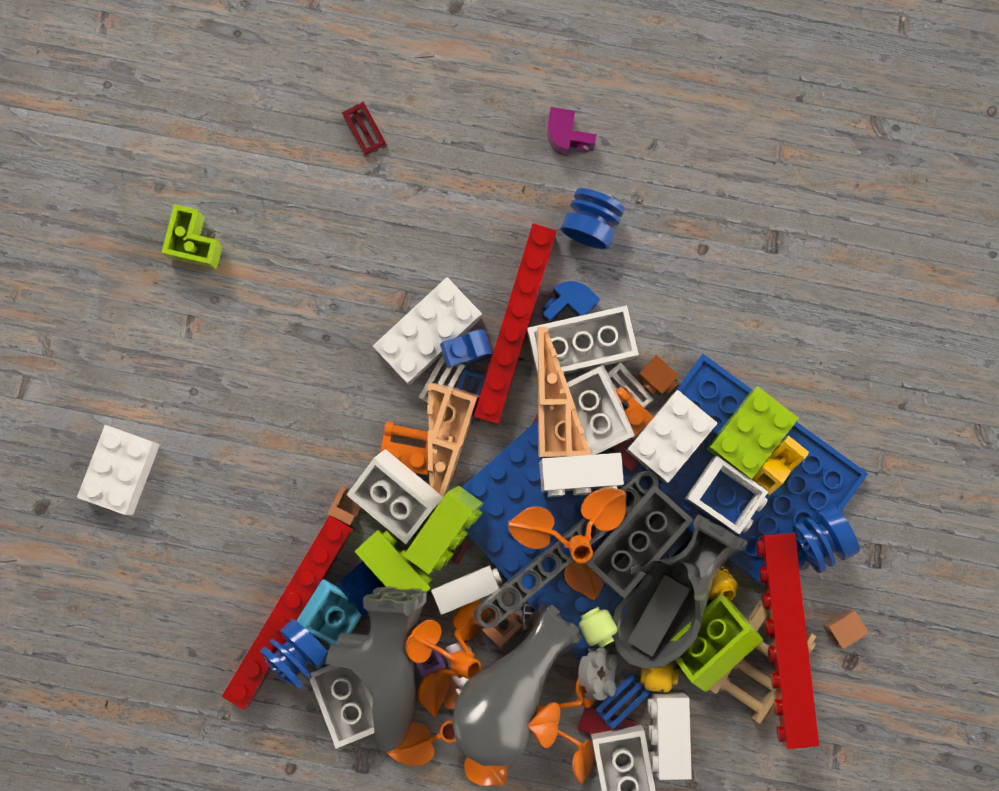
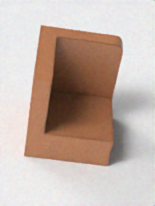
[327,486,362,525]
[823,609,868,649]

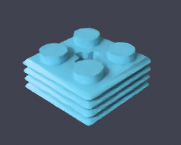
[297,579,364,645]

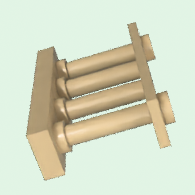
[709,600,817,724]

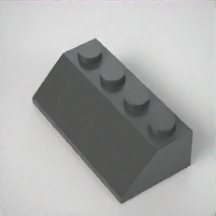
[585,485,693,599]

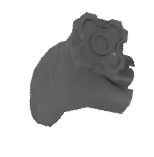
[612,515,749,669]
[326,586,427,752]
[452,602,582,766]

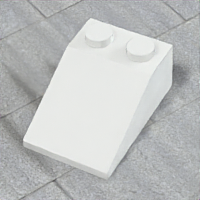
[567,365,635,455]

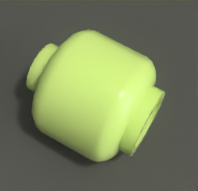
[579,607,618,648]

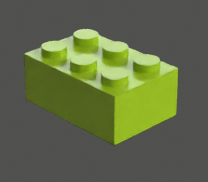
[706,386,799,479]
[404,486,484,574]
[354,530,433,593]
[670,594,764,692]

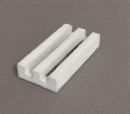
[419,354,465,403]
[608,362,654,408]

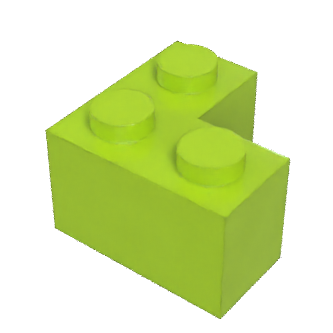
[161,204,223,270]

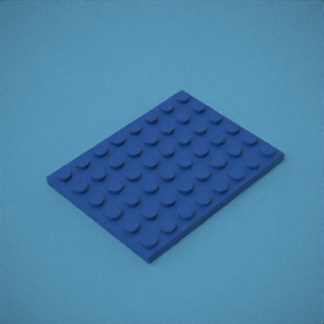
[622,354,868,587]
[462,420,686,660]

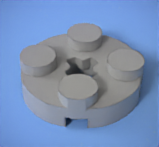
[579,647,618,700]

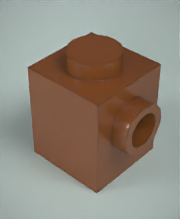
[637,355,679,396]

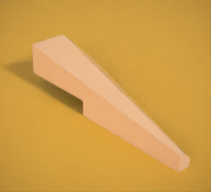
[537,327,591,457]
[427,382,480,497]

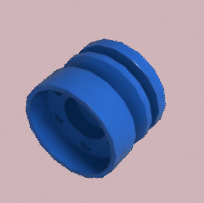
[560,188,625,250]
[792,504,860,573]
[260,618,328,690]

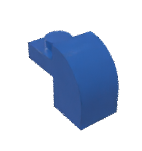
[542,281,600,323]
[440,330,493,368]

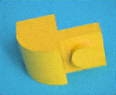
[751,436,809,495]

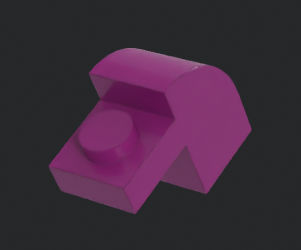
[547,107,597,156]

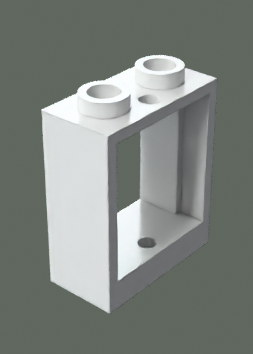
[685,456,768,534]
[431,565,502,615]

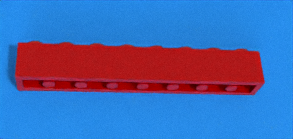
[474,223,557,426]
[221,515,355,710]
[756,533,819,749]

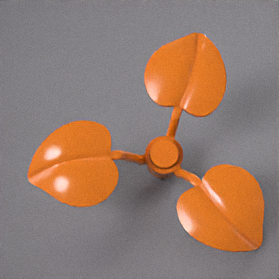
[508,488,626,600]
[405,600,490,717]
[387,677,508,786]
[528,677,595,785]

